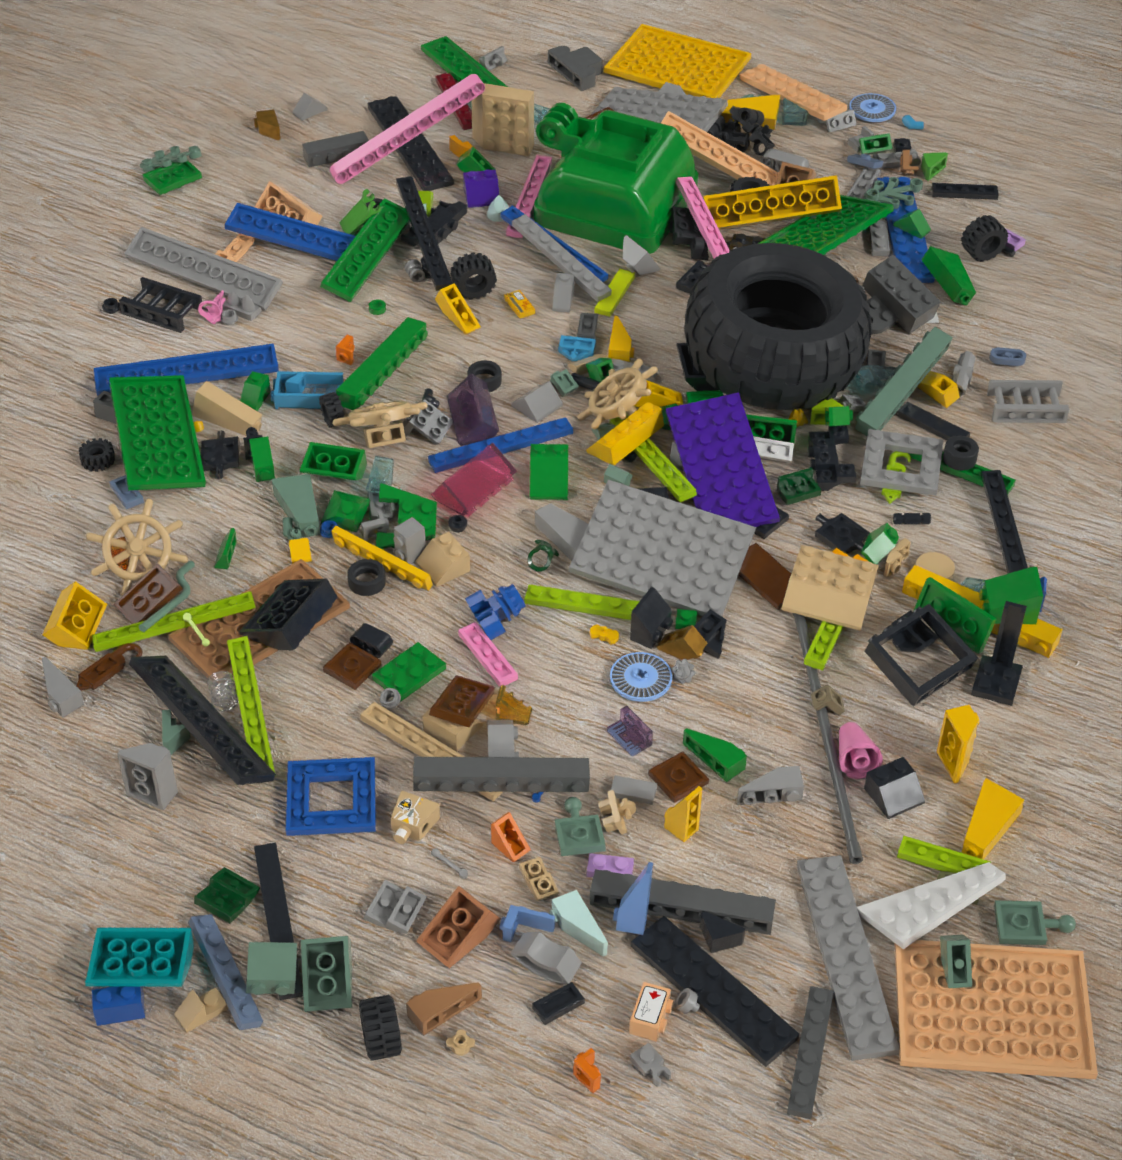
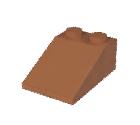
[416,886,501,969]

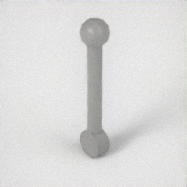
[431,848,468,879]

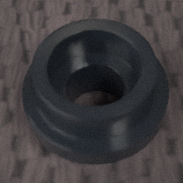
[102,298,120,314]
[448,515,468,533]

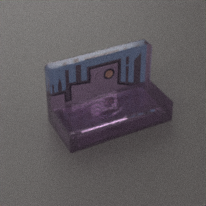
[607,705,653,756]

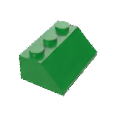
[746,414,797,450]
[300,442,367,480]

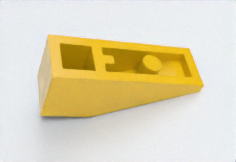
[435,283,481,335]
[608,316,635,362]
[634,380,684,408]
[664,786,702,842]

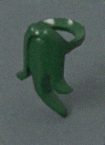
[527,539,559,571]

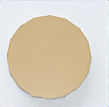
[915,552,955,580]

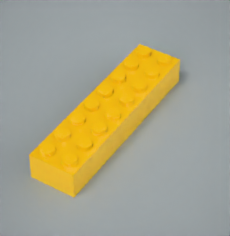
[703,175,842,230]

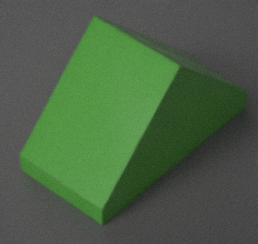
[921,152,948,181]

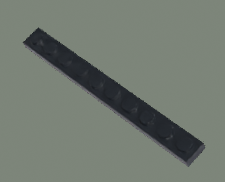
[396,176,453,291]

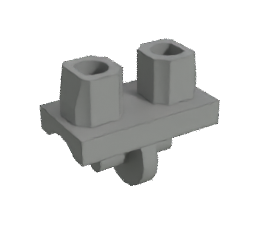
[479,46,508,71]

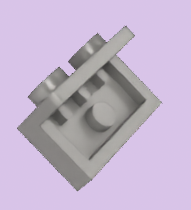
[818,110,856,132]

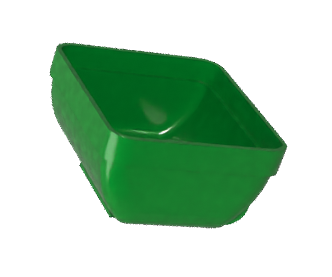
[534,103,698,254]

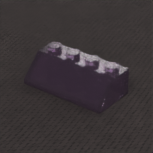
[447,373,499,446]

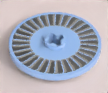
[849,93,896,122]
[610,652,672,702]

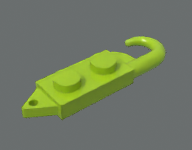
[881,451,911,504]

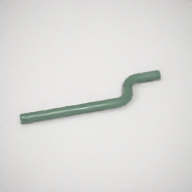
[139,561,195,632]

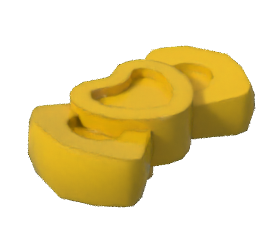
[589,624,619,645]

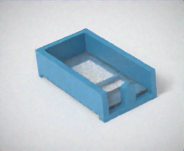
[271,371,344,409]

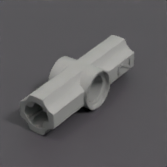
[952,351,976,397]

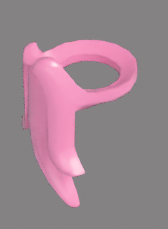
[198,290,226,324]

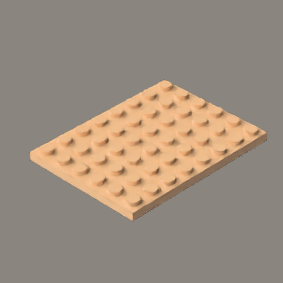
[894,940,1098,1079]

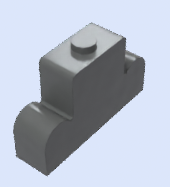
[548,46,603,91]

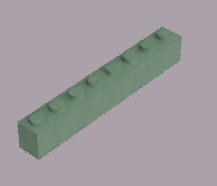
[855,327,953,436]

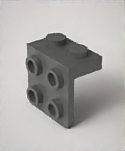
[402,399,453,445]

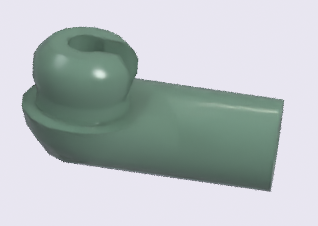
[283,517,301,540]

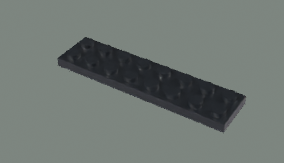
[631,916,799,1067]

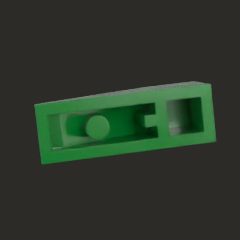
[683,728,747,782]

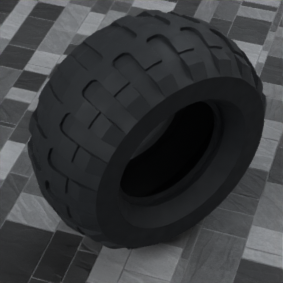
[684,243,872,410]

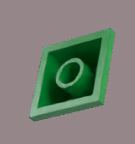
[321,490,371,532]

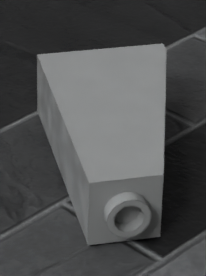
[535,503,588,561]

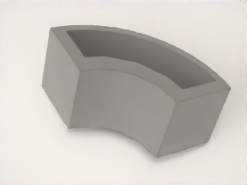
[487,720,519,757]
[511,932,582,984]

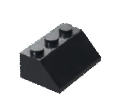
[676,343,718,391]

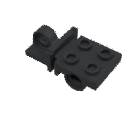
[729,106,775,156]
[707,115,750,152]
[670,206,709,261]

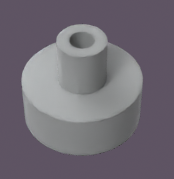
[675,988,700,1014]

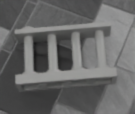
[987,380,1069,423]

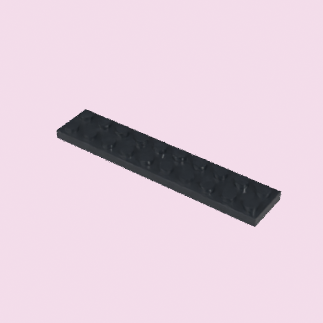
[367,96,454,191]
[129,655,276,785]

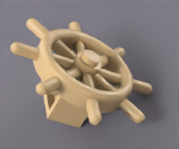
[333,401,428,448]

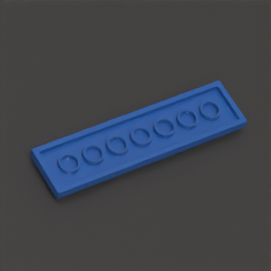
[225,203,355,261]

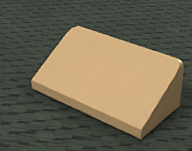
[568,354,608,375]

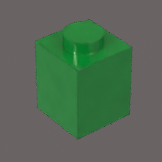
[586,358,615,382]

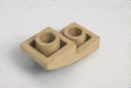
[884,538,911,578]
[519,857,559,901]

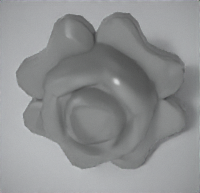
[672,659,696,684]

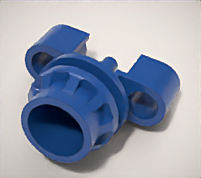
[465,584,526,640]

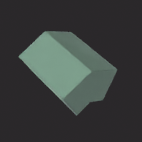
[604,464,633,486]

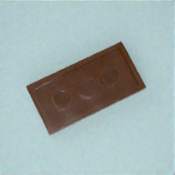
[739,543,792,610]
[429,675,495,728]

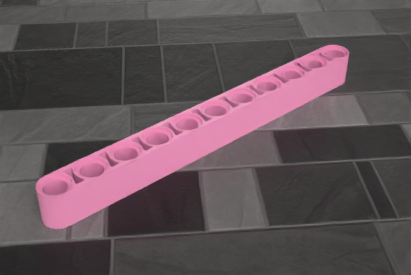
[330,74,485,184]

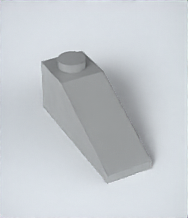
[41,657,84,717]

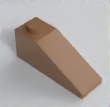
[406,982,482,1036]

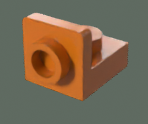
[336,334,355,365]
[573,1048,601,1093]

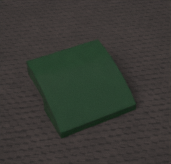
[194,867,260,924]

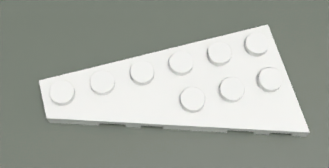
[857,862,1006,949]

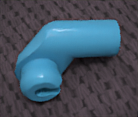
[902,115,924,129]

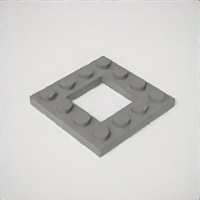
[860,429,943,496]

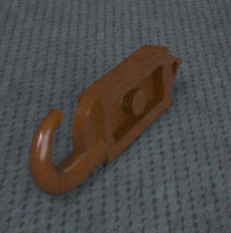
[76,643,143,691]

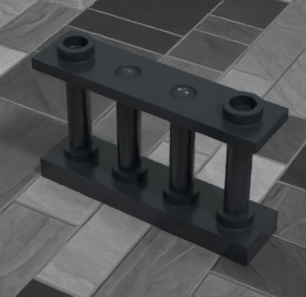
[119,277,203,333]

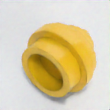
[788,409,808,427]

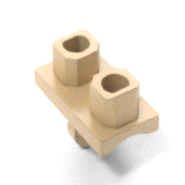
[598,790,636,835]

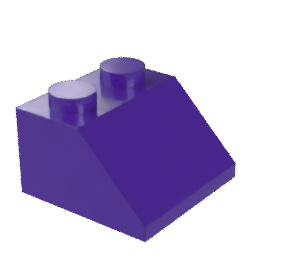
[463,169,500,208]

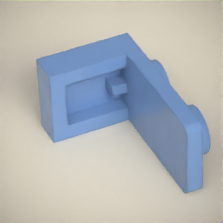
[500,905,555,942]

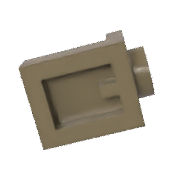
[811,684,845,715]

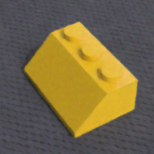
[42,581,107,650]
[936,704,979,784]

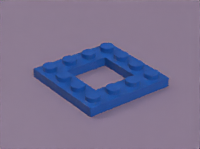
[286,757,376,836]

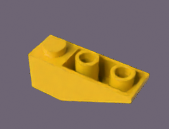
[917,371,960,409]

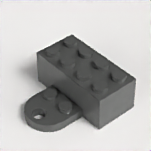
[862,255,941,334]

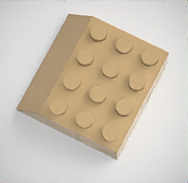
[472,83,534,156]
[781,545,879,631]

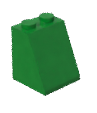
[979,567,1043,624]

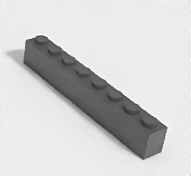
[413,757,590,793]
[590,869,776,935]

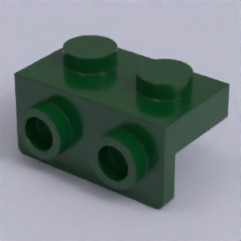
[776,467,821,505]

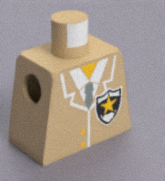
[391,791,440,844]

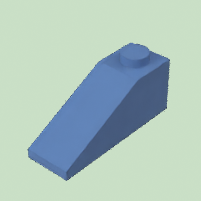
[613,862,653,935]

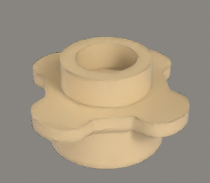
[446,1029,475,1056]

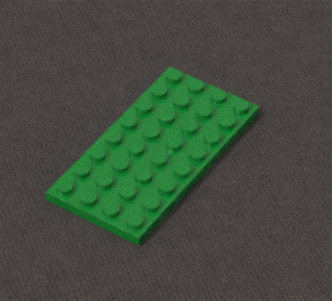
[758,195,894,255]
[109,375,206,491]

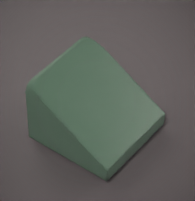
[592,423,615,440]

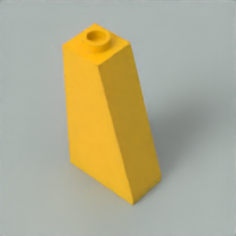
[721,95,780,130]
[962,778,1024,859]

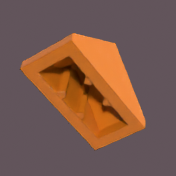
[491,812,531,862]

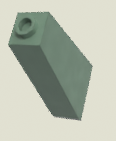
[272,474,320,538]

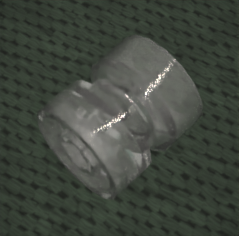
[207,671,239,711]

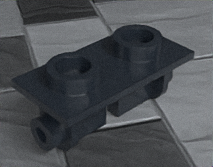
[243,427,263,460]

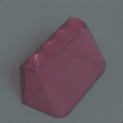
[431,443,517,517]

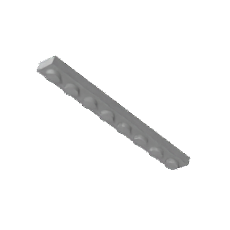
[512,214,612,302]

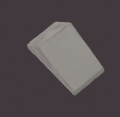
[293,93,327,121]

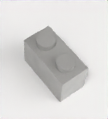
[393,517,426,564]

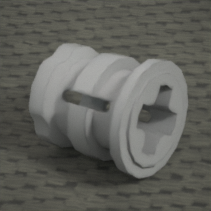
[404,259,425,282]

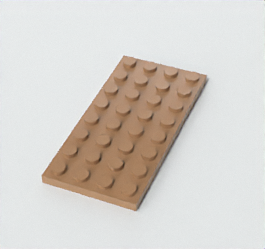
[168,559,350,687]

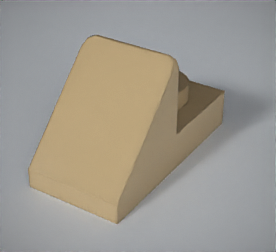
[174,987,229,1033]

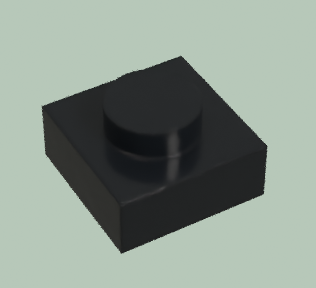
[893,138,912,153]

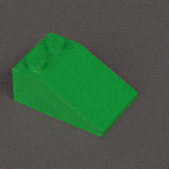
[530,444,568,500]

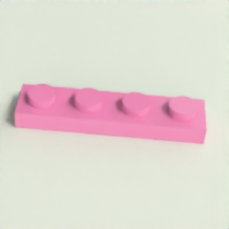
[458,622,518,688]

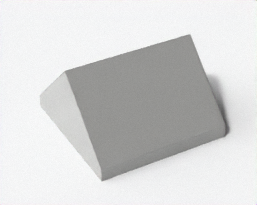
[511,381,563,423]

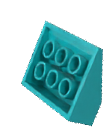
[85,928,194,987]

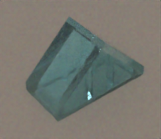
[781,98,808,126]
[366,456,394,493]

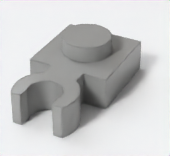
[630,1043,671,1087]

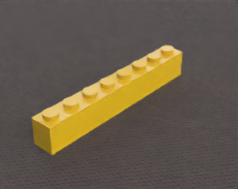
[902,565,1063,658]

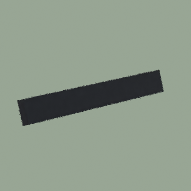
[981,470,1028,573]
[254,842,303,1001]

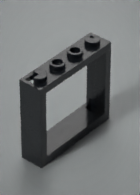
[864,604,978,707]

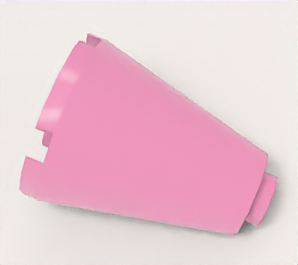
[839,722,883,779]

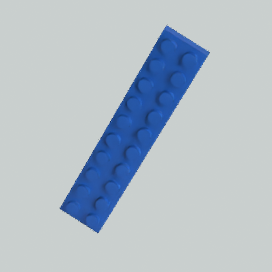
[877,177,935,283]
[94,343,279,396]

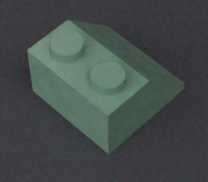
[246,942,297,995]

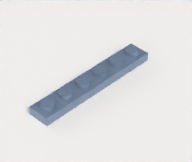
[188,914,263,1030]

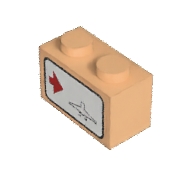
[629,982,674,1042]

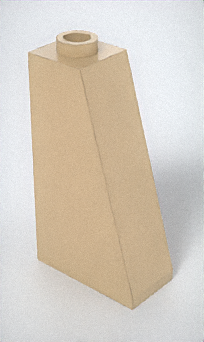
[192,381,262,436]

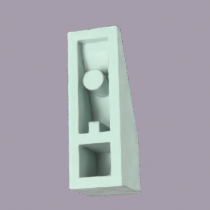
[550,890,608,957]

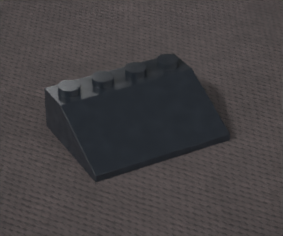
[239,578,338,651]

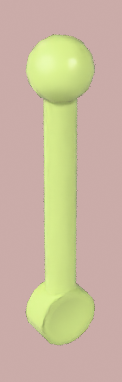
[183,613,210,647]

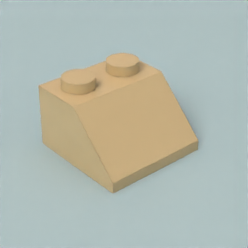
[416,531,470,587]
[423,709,483,752]

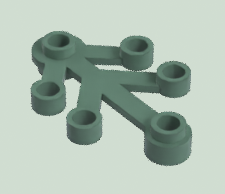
[140,146,202,172]
[864,177,923,209]

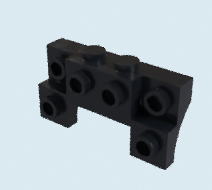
[401,200,467,247]
[808,426,856,491]

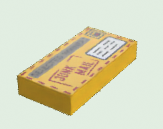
[504,290,535,319]

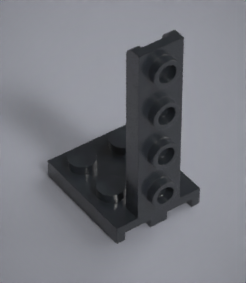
[971,601,1027,706]

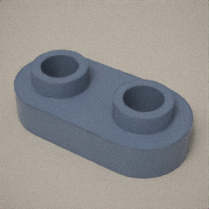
[989,347,1026,366]

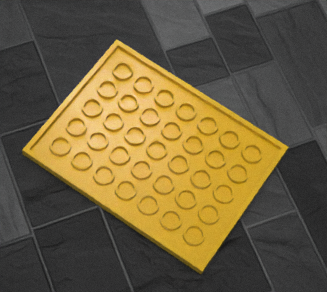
[604,24,752,98]

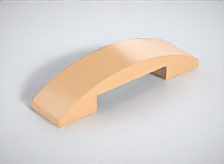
[215,233,256,262]

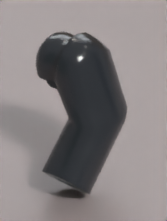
[422,388,440,408]

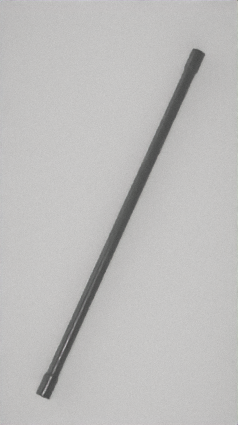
[792,613,863,864]

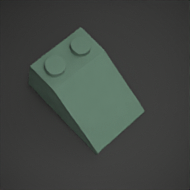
[301,936,352,1012]

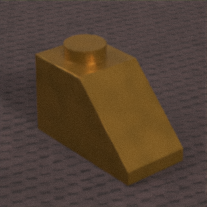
[254,109,281,140]
[657,625,707,660]

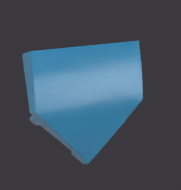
[558,335,596,361]

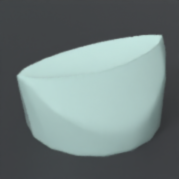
[487,195,509,222]

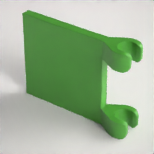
[339,189,381,235]

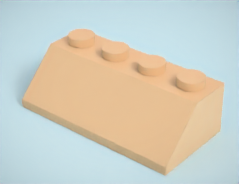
[255,181,323,225]

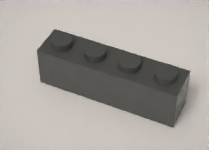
[302,131,369,167]

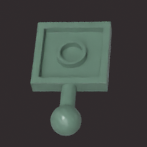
[555,797,606,856]
[994,900,1076,945]

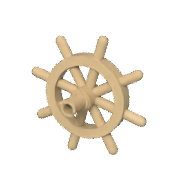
[577,358,658,430]
[86,498,188,596]

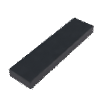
[931,183,999,200]
[897,401,970,440]

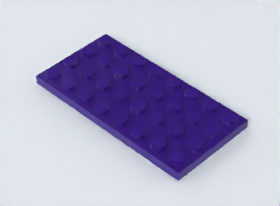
[666,393,780,527]

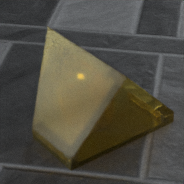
[496,685,532,725]

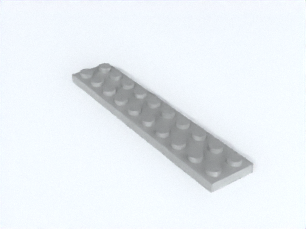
[124,227,283,311]
[797,855,900,1061]

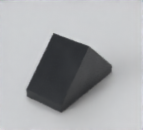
[700,911,745,953]

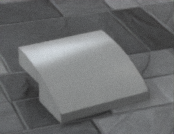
[363,880,427,934]

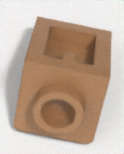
[900,150,919,175]

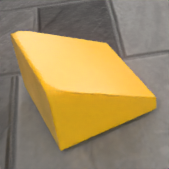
[289,538,312,564]

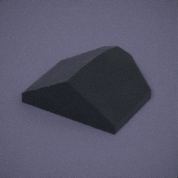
[891,610,939,653]

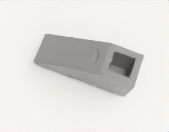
[737,766,804,805]

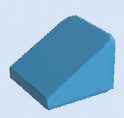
[285,372,306,393]

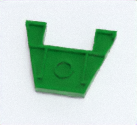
[376,483,437,550]

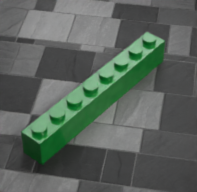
[336,317,428,410]

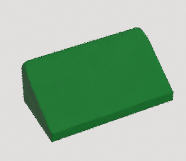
[214,528,237,569]

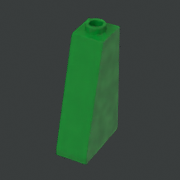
[921,246,976,306]

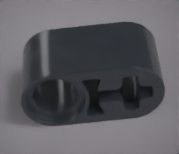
[350,623,393,658]

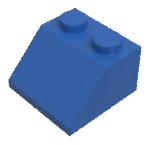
[92,986,145,1026]

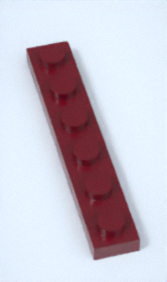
[435,73,472,130]

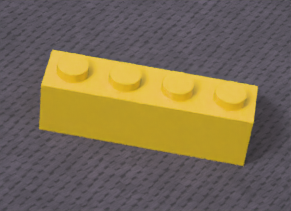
[586,402,664,465]

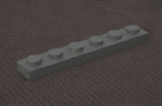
[787,986,834,1119]

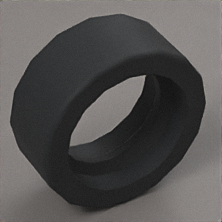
[467,360,502,393]
[347,559,386,596]

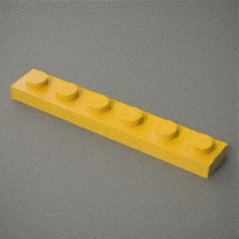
[331,526,433,591]

